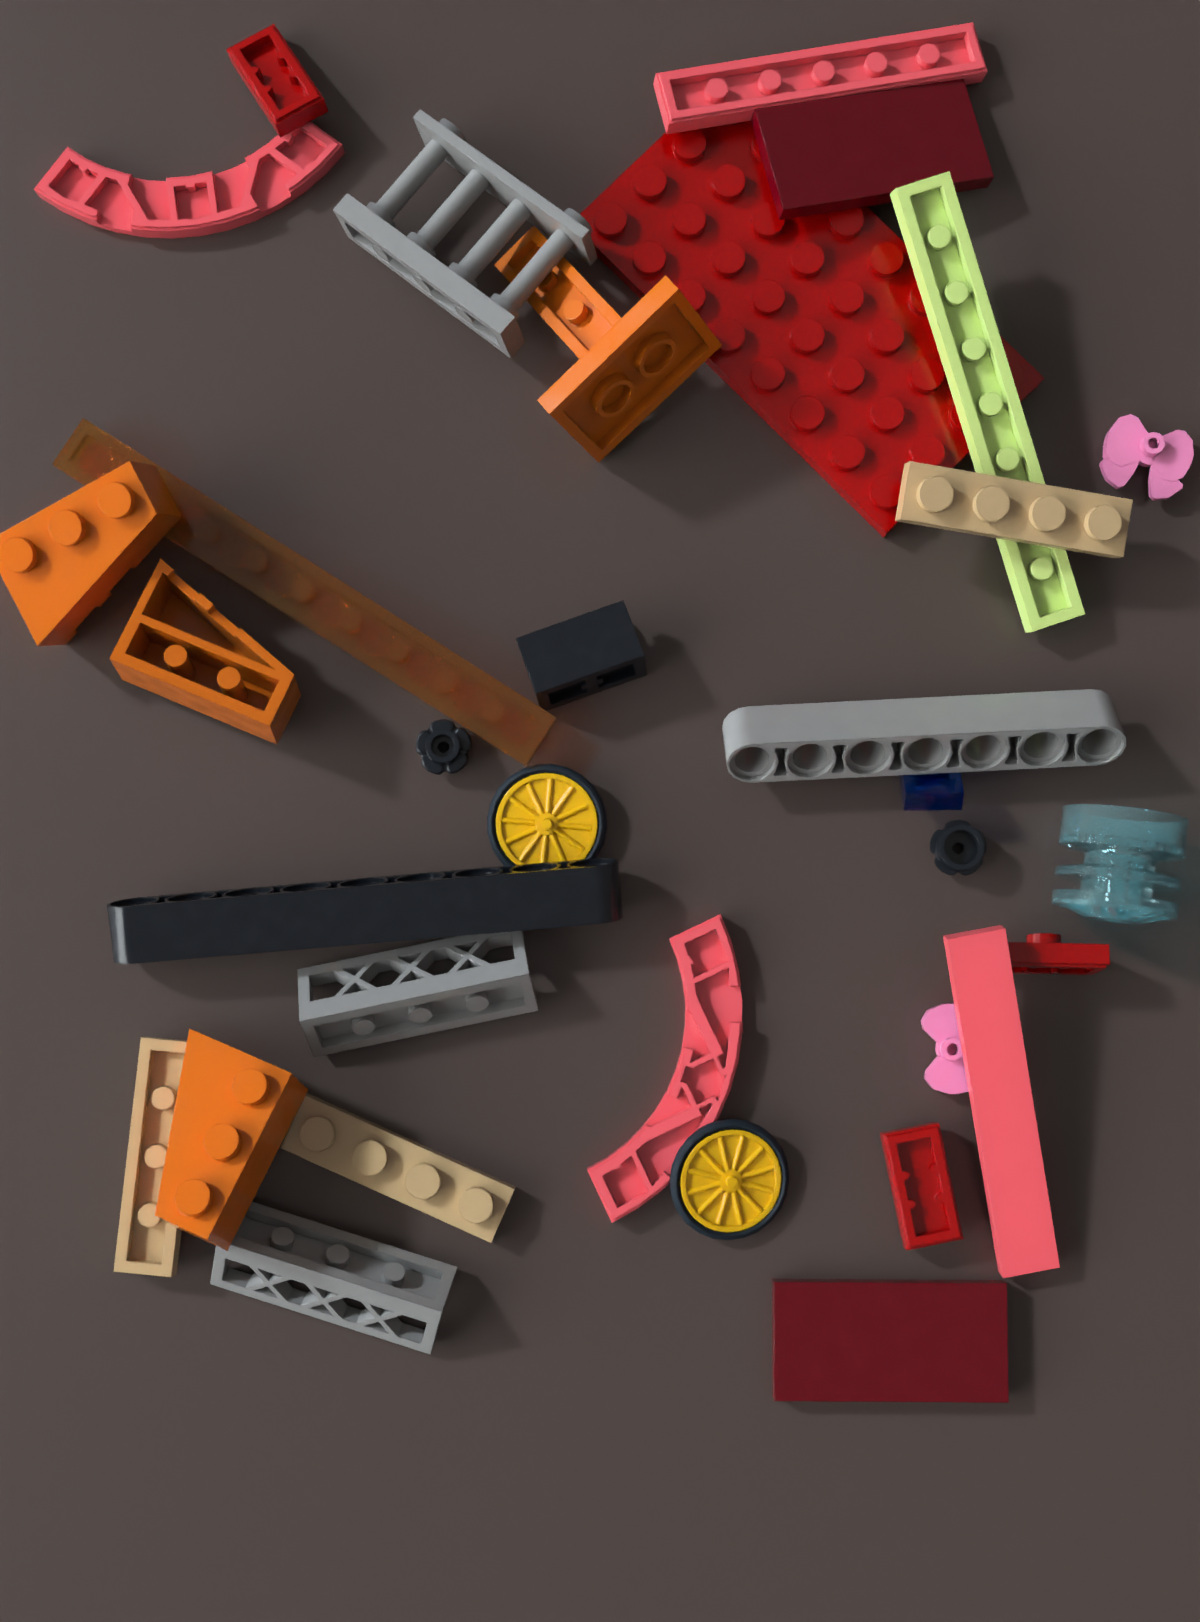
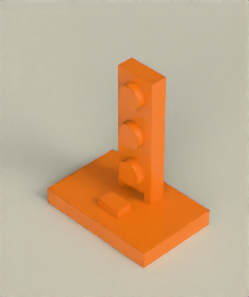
[494,226,722,463]

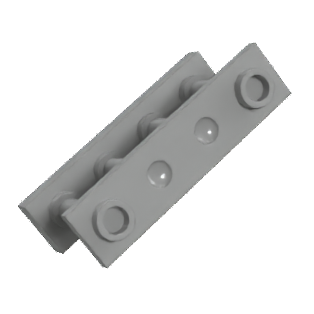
[333,109,598,359]

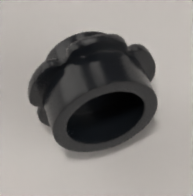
[416,719,472,775]
[930,820,987,876]

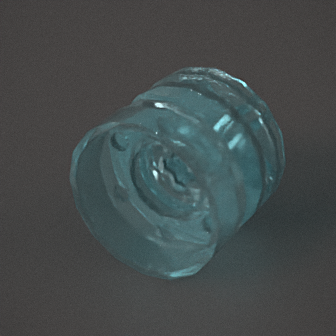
[1051,804,1189,925]

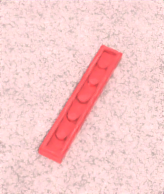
[653,22,988,135]
[943,925,1060,1278]

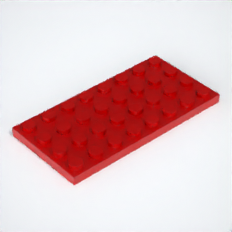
[580,121,1044,538]

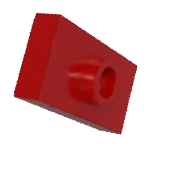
[226,24,329,138]
[1008,933,1110,975]
[880,1122,964,1250]

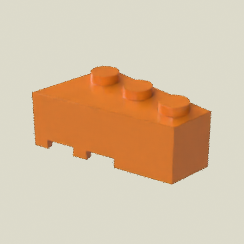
[0,461,182,646]
[109,558,301,745]
[155,1028,308,1251]

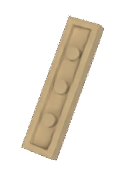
[895,461,1133,558]
[113,1037,187,1277]
[280,1093,516,1243]

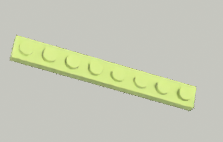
[890,171,1085,633]

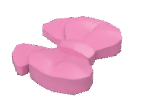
[1099,414,1194,501]
[921,1003,968,1094]

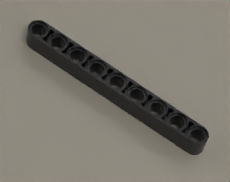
[107,858,623,964]

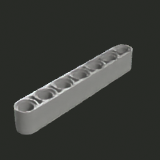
[722,689,1126,783]

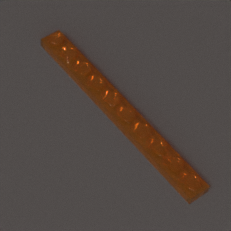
[52,418,557,767]

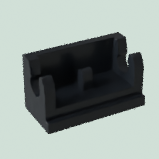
[516,600,647,712]

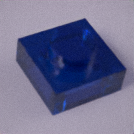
[899,772,964,811]

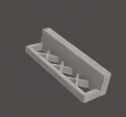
[297,931,538,1057]
[210,1202,457,1354]

